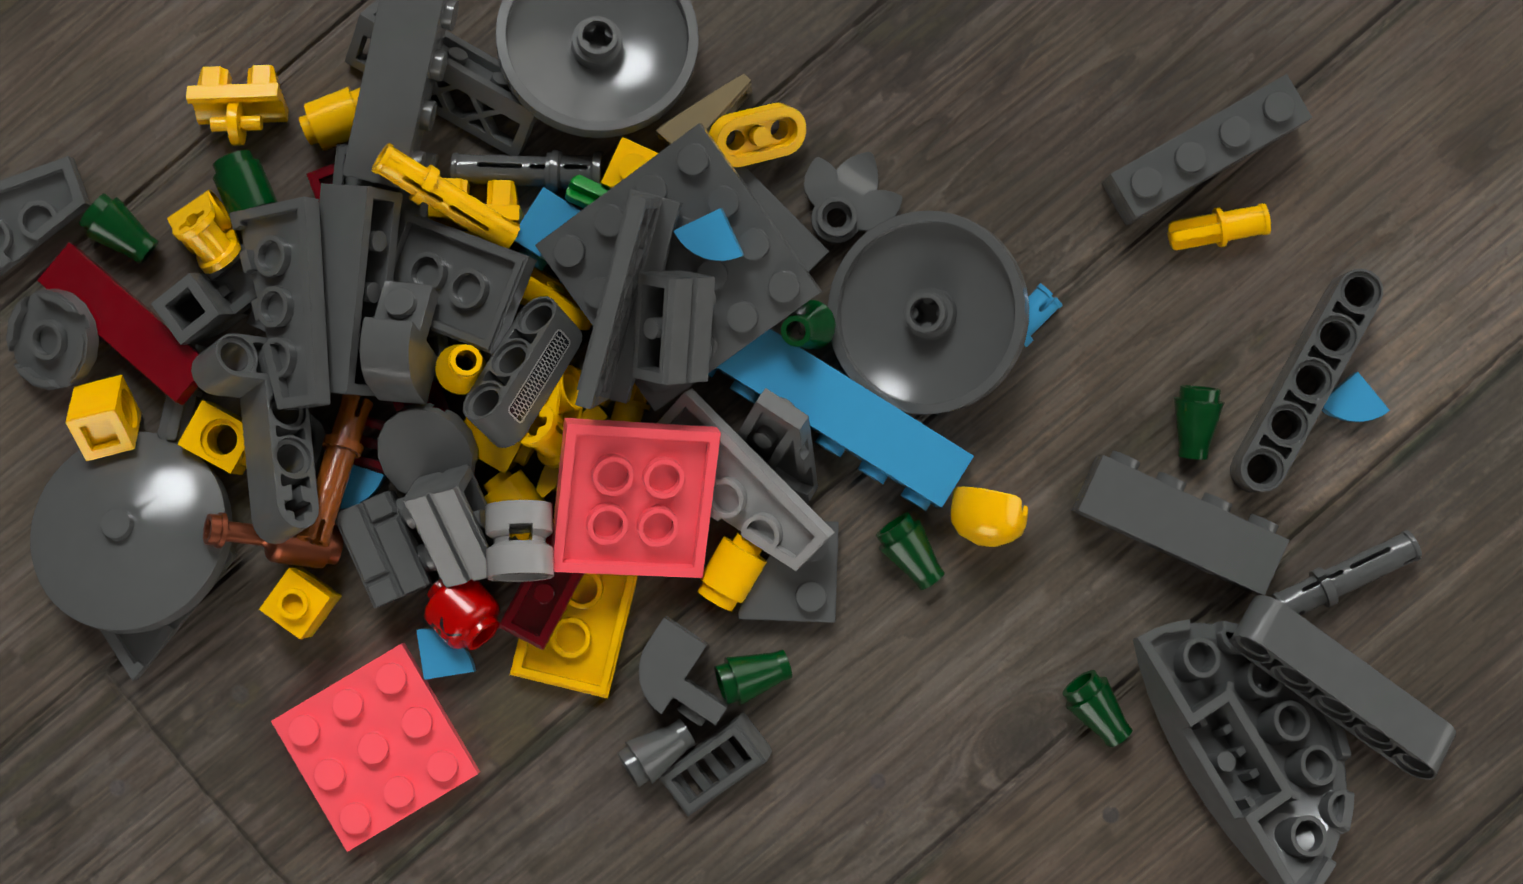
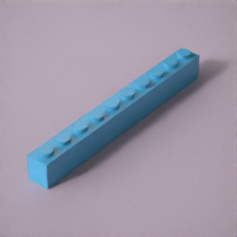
[514,187,974,511]

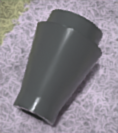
[617,719,695,787]

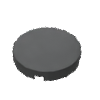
[6,289,99,390]
[378,403,479,494]

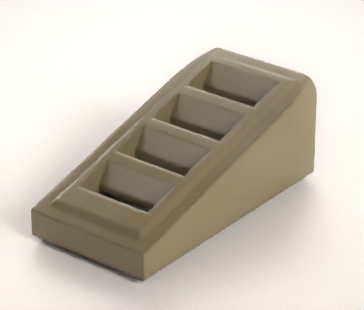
[656,74,752,147]

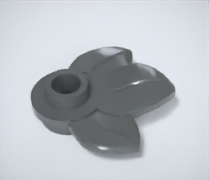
[804,151,903,244]

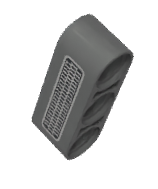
[463,296,582,448]

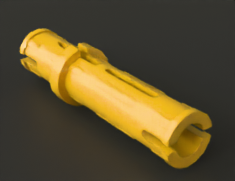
[371,143,520,249]

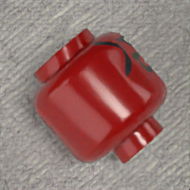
[424,579,500,650]

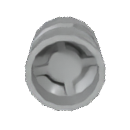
[485,500,554,582]

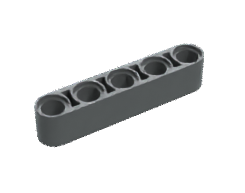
[1230,269,1384,492]
[1231,595,1456,780]

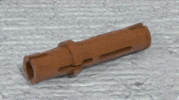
[297,394,373,547]

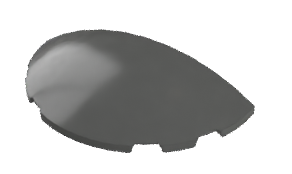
[1133,619,1355,884]

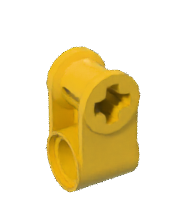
[167,189,241,274]
[519,365,583,468]

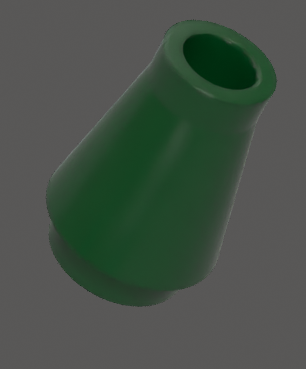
[79,193,159,264]
[781,300,836,350]
[1174,385,1225,460]
[876,513,945,590]
[714,649,792,706]
[1062,670,1133,747]

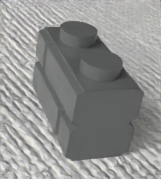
[632,270,716,385]
[403,464,494,588]
[335,490,436,608]

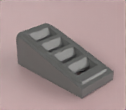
[659,712,772,817]

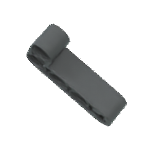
[191,333,319,544]

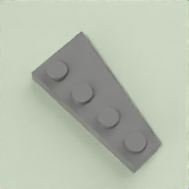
[657,389,835,571]

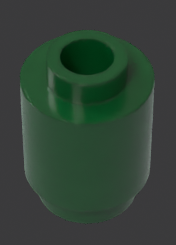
[212,150,278,220]

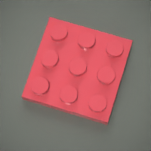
[551,418,721,578]
[271,643,480,852]

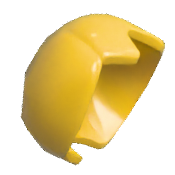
[951,486,1028,547]

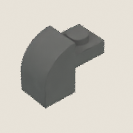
[151,243,257,345]
[360,281,439,405]
[639,616,727,726]

